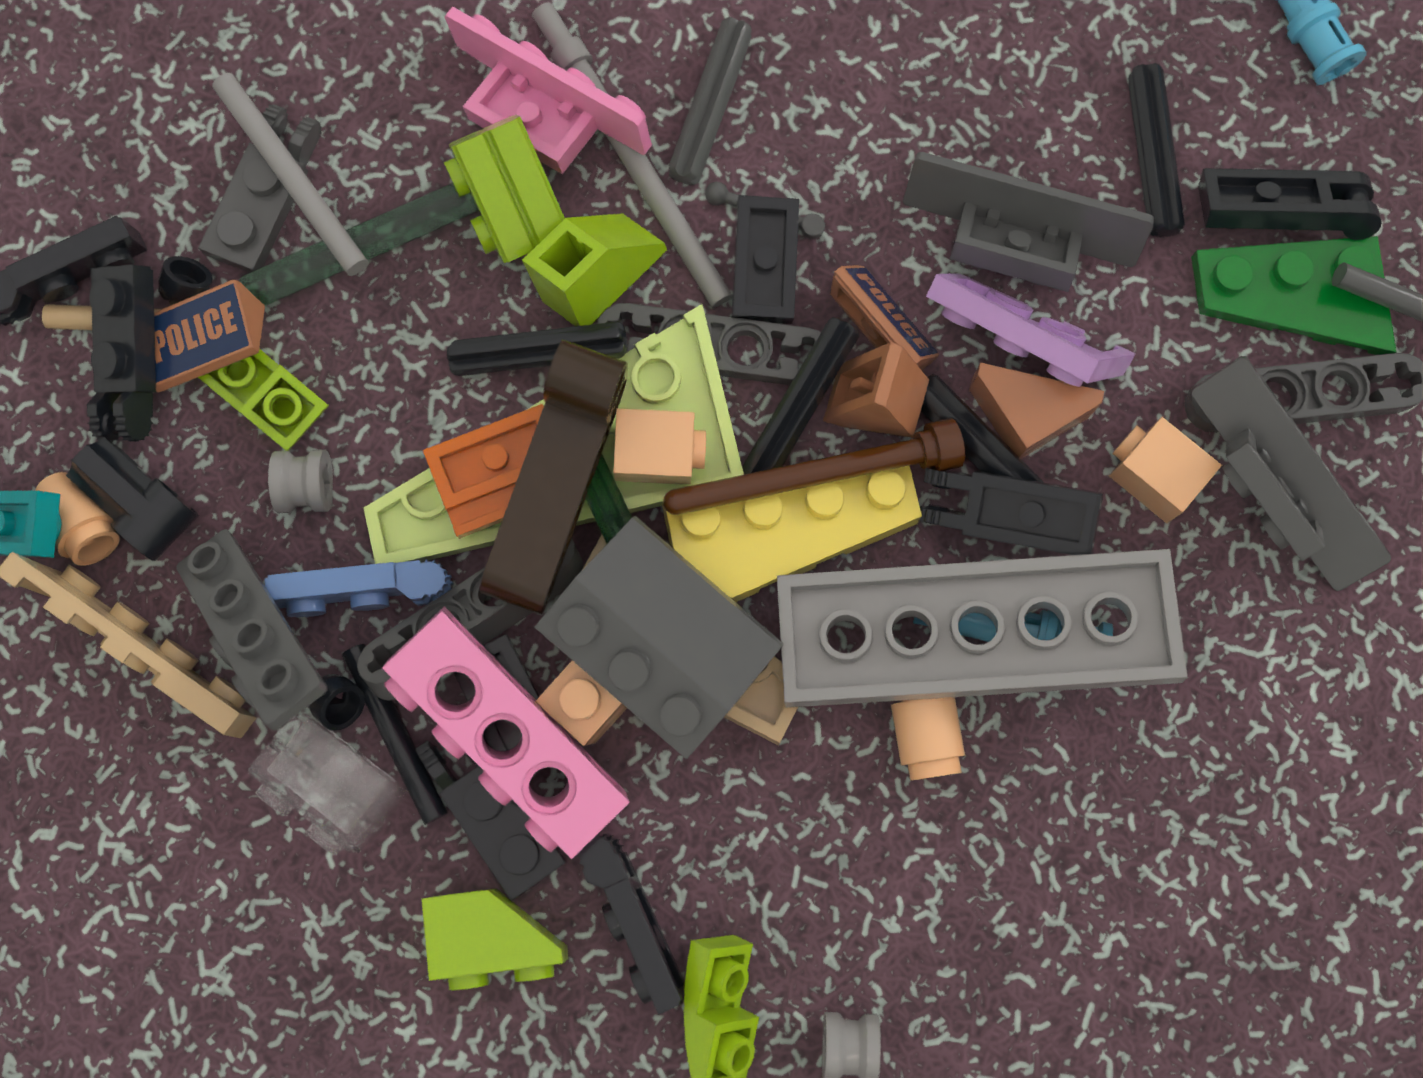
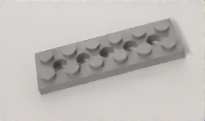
[777,549,1187,708]

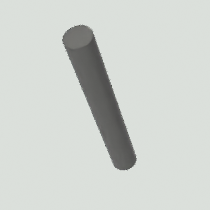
[1332,263,1423,322]

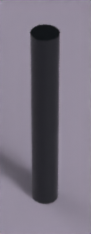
[342,644,448,825]

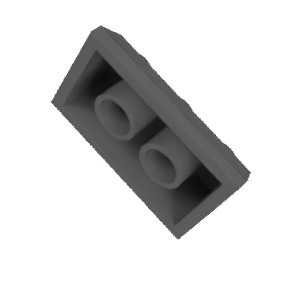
[535,516,783,760]

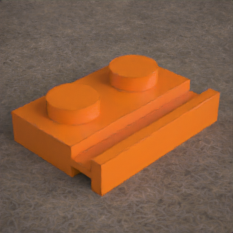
[423,403,544,539]

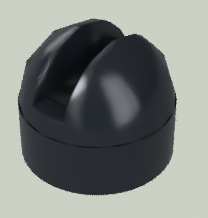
[158,256,213,305]
[308,674,365,731]

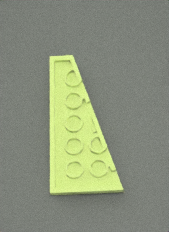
[364,304,744,564]

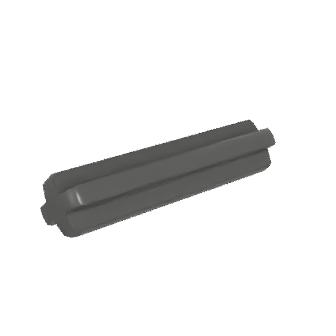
[669,17,752,185]

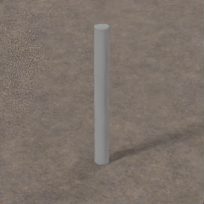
[212,73,368,276]

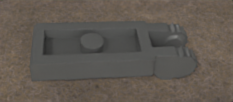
[198,104,322,276]

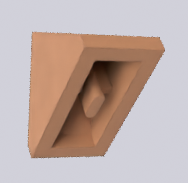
[823,342,929,438]
[969,363,1104,459]

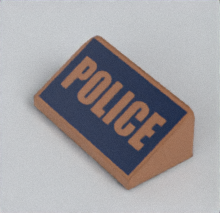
[830,265,939,370]
[154,280,265,393]

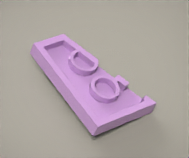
[926,273,1136,387]

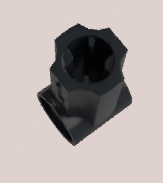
[66,437,199,561]

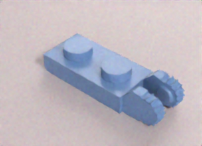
[265,559,454,617]

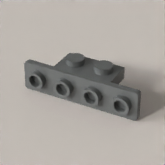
[903,152,1154,292]
[1192,356,1391,591]
[176,529,327,731]

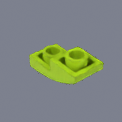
[197,349,329,451]
[684,935,759,1078]

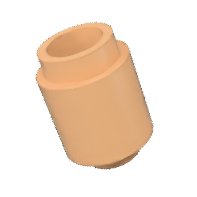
[891,697,965,781]

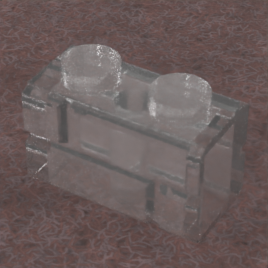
[247,711,408,855]

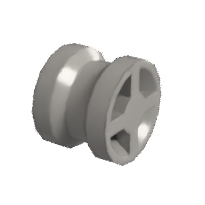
[268,449,333,513]
[822,1012,881,1078]

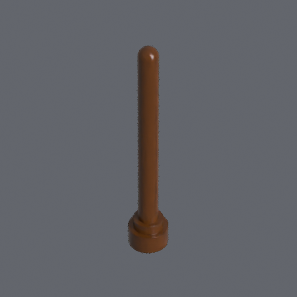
[663,418,965,515]

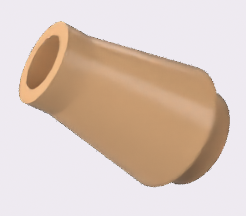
[36,472,120,566]

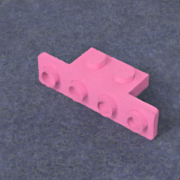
[444,7,652,174]

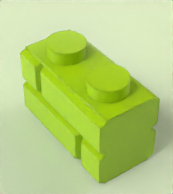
[443,115,565,263]

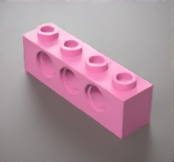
[382,606,630,859]

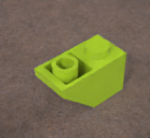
[522,213,667,326]
[421,888,569,990]

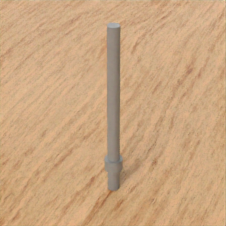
[532,2,733,309]

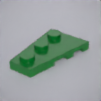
[1191,236,1397,355]

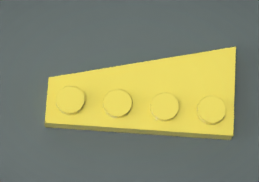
[662,465,922,602]

